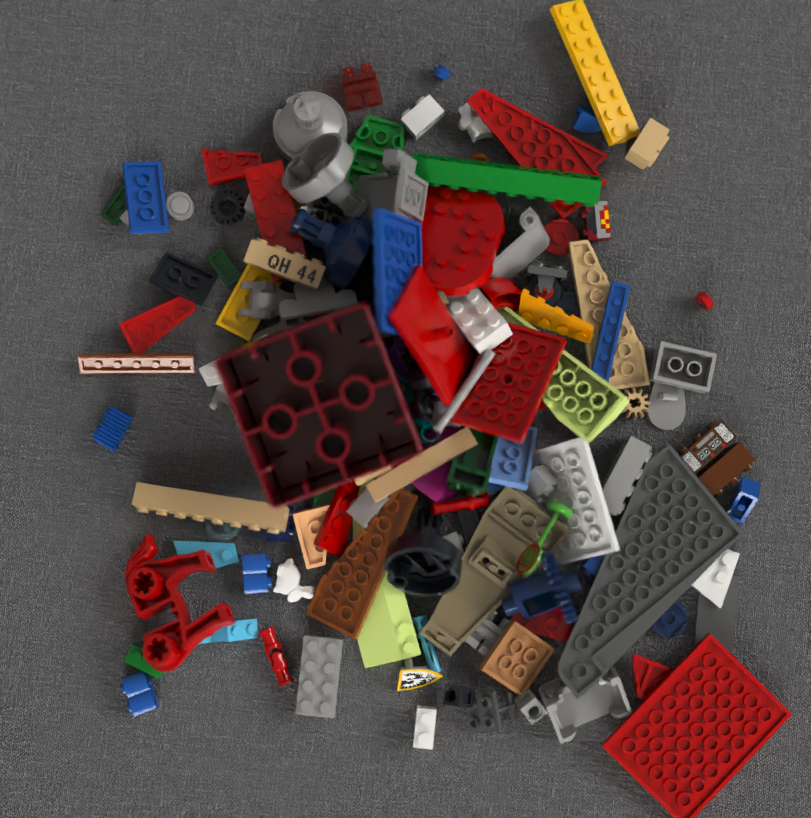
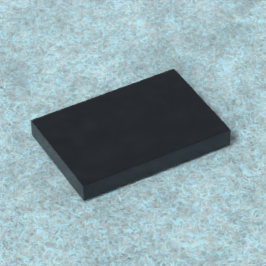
[149,252,218,306]

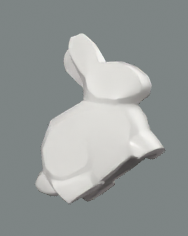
[459,103,494,143]
[273,558,315,603]

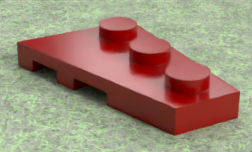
[201,149,263,186]
[511,607,572,642]

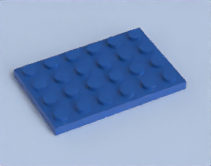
[372,208,423,336]

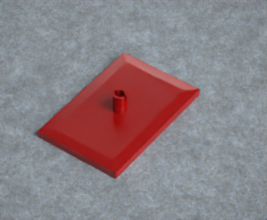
[388,265,474,406]
[450,322,567,444]

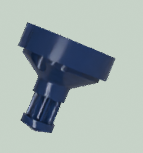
[290,208,374,289]

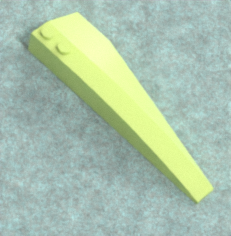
[353,479,421,668]

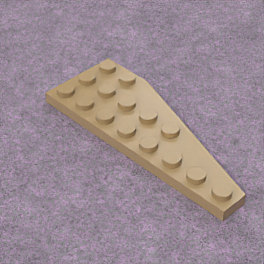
[568,240,650,390]

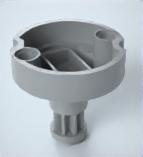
[273,91,348,162]
[282,132,368,220]

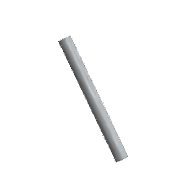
[433,349,496,433]

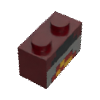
[580,200,611,243]

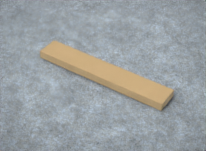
[366,427,478,503]

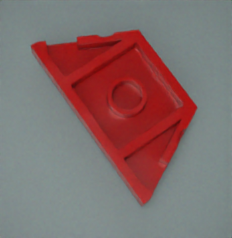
[632,653,673,699]

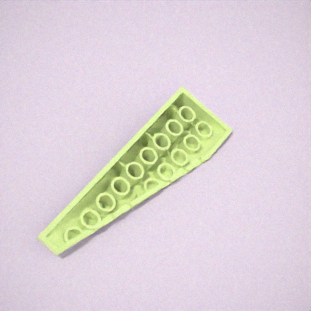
[477,286,629,443]

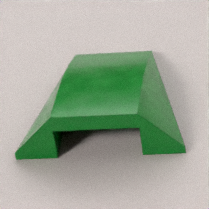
[346,115,404,193]

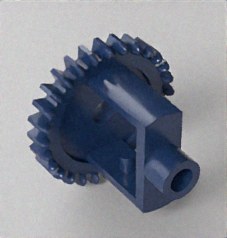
[501,549,582,623]

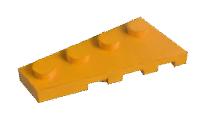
[518,289,594,344]

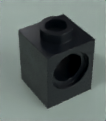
[443,685,475,708]

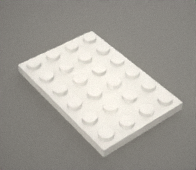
[530,437,620,565]

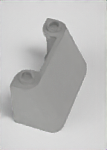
[489,207,550,279]
[539,666,632,744]

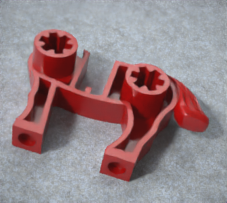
[125,534,236,672]

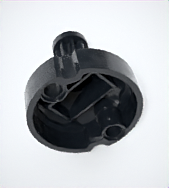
[384,506,463,597]

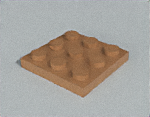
[478,619,555,695]

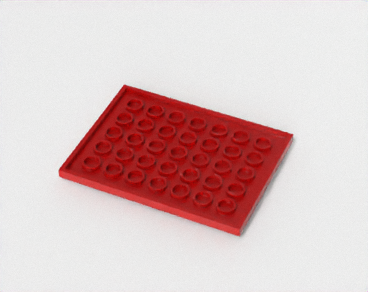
[601,632,792,818]

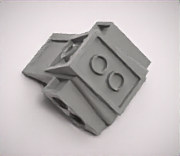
[357,149,429,228]

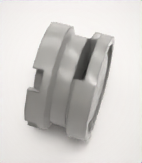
[166,192,194,221]

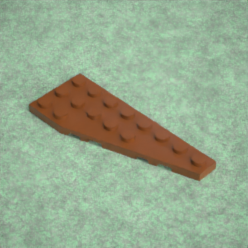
[306,488,418,639]

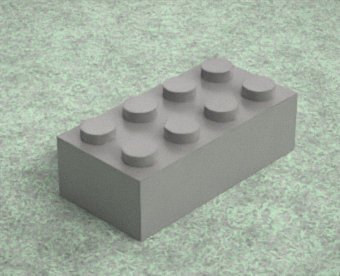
[601,436,652,516]
[296,634,343,718]

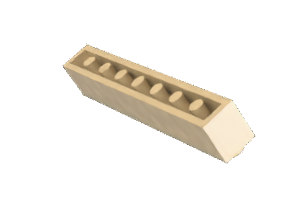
[132,482,290,534]

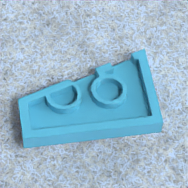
[173,541,240,576]

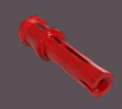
[430,491,490,515]

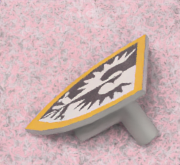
[397,658,443,691]

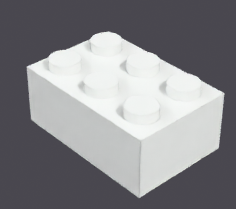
[446,287,513,357]

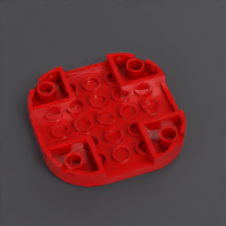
[418,185,506,296]

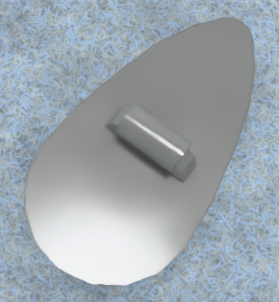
[648,382,685,430]

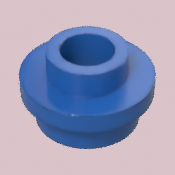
[433,65,451,81]

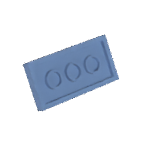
[489,426,538,491]

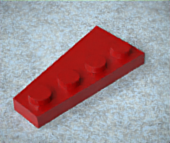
[313,480,360,558]

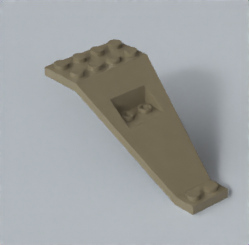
[419,486,571,656]

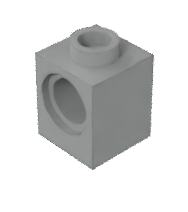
[514,688,547,725]

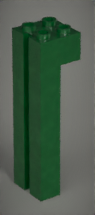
[443,426,499,497]

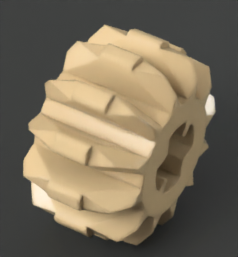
[621,387,651,420]

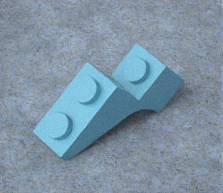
[199,618,258,644]

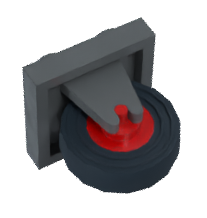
[525,263,568,306]

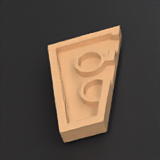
[292,504,330,569]

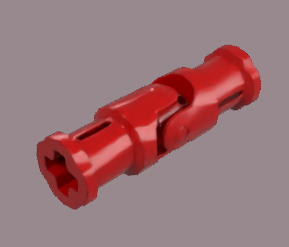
[258,626,295,687]

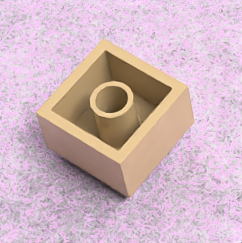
[624,118,670,170]

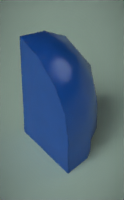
[572,105,602,134]

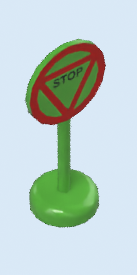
[516,499,573,576]

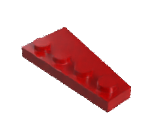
[119,296,197,353]

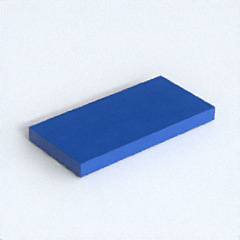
[122,161,169,234]

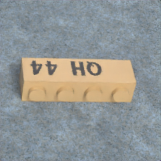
[244,238,325,291]

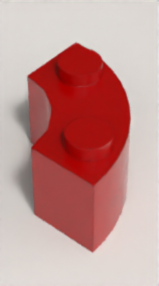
[480,277,522,312]

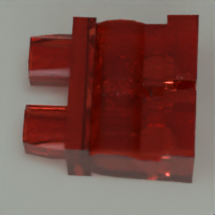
[342,63,383,112]

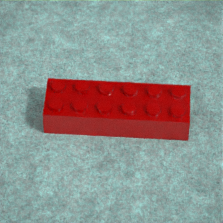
[244,160,307,283]

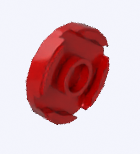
[544,218,579,257]

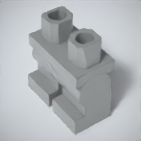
[465,610,509,656]

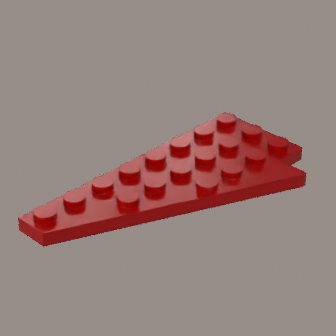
[466,88,608,219]

